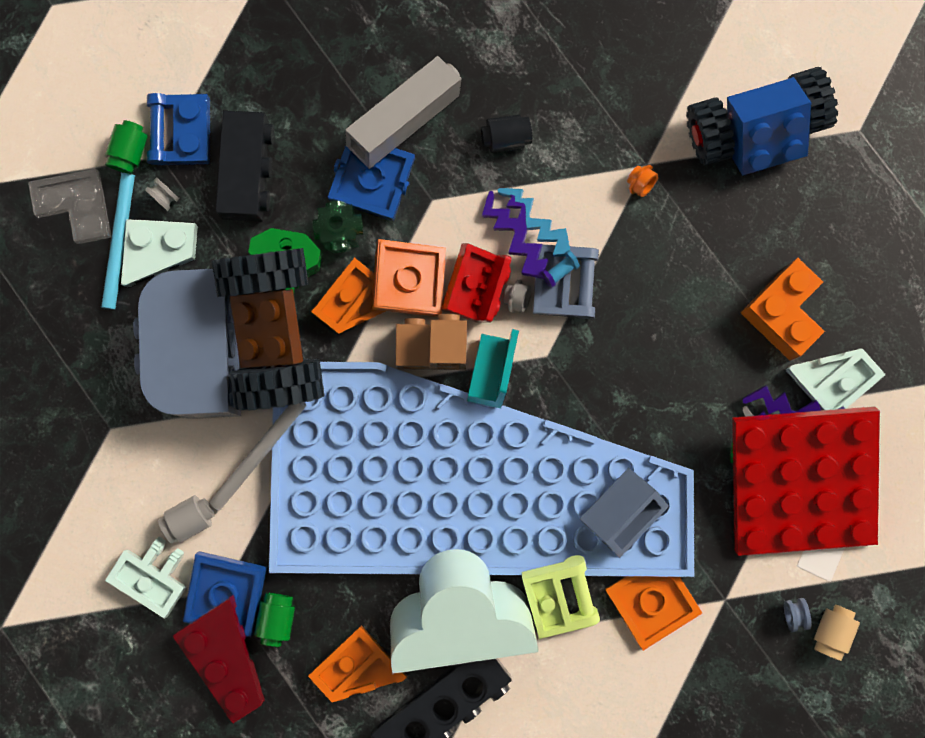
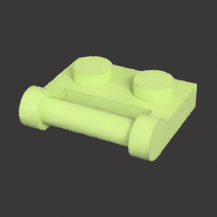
[521,555,600,639]

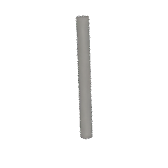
[210,402,307,510]

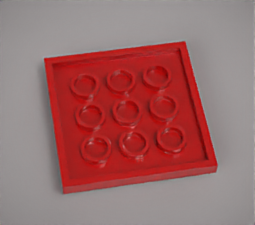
[732,406,880,556]

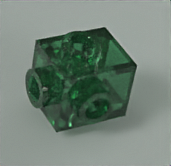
[313,201,364,253]

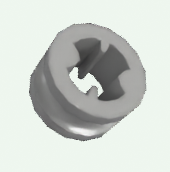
[145,177,179,211]

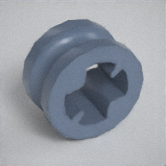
[784,598,811,632]

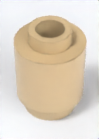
[814,604,860,661]

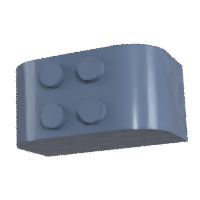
[133,269,241,419]

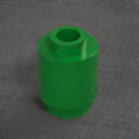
[104,120,148,174]
[254,593,295,647]

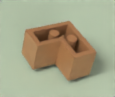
[396,314,467,370]

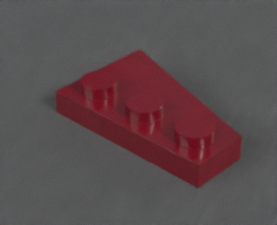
[173,595,265,723]

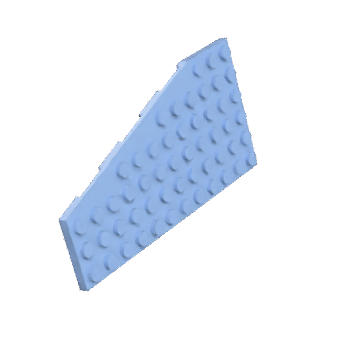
[269,362,694,577]

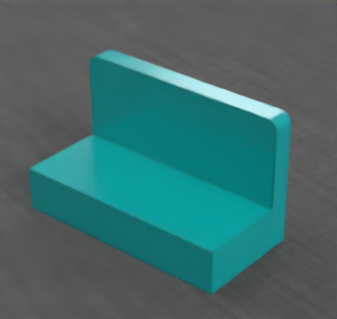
[467,329,519,409]

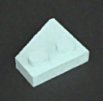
[121,219,198,287]
[786,348,885,411]

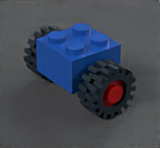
[686,67,838,176]

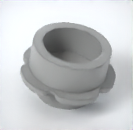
[504,280,531,313]

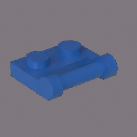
[147,93,210,165]

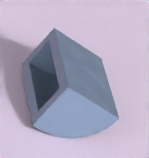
[580,468,669,558]

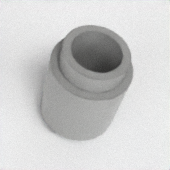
[158,495,214,544]

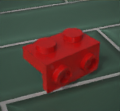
[441,243,512,323]

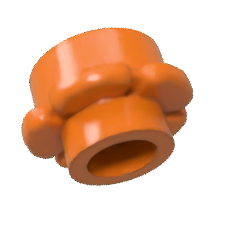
[627,165,658,197]

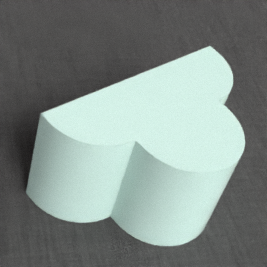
[390,549,538,674]

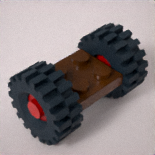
[212,248,325,411]

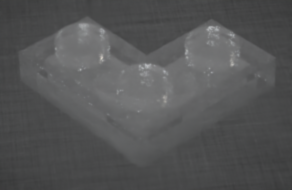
[28,168,111,244]

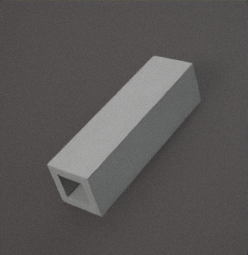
[345,56,461,169]

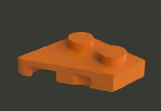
[311,257,386,334]
[308,625,408,703]

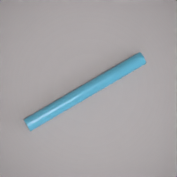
[101,173,135,310]

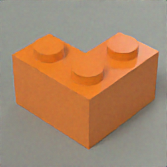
[740,258,825,361]

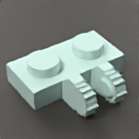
[105,536,186,618]

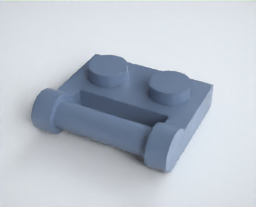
[533,244,599,319]

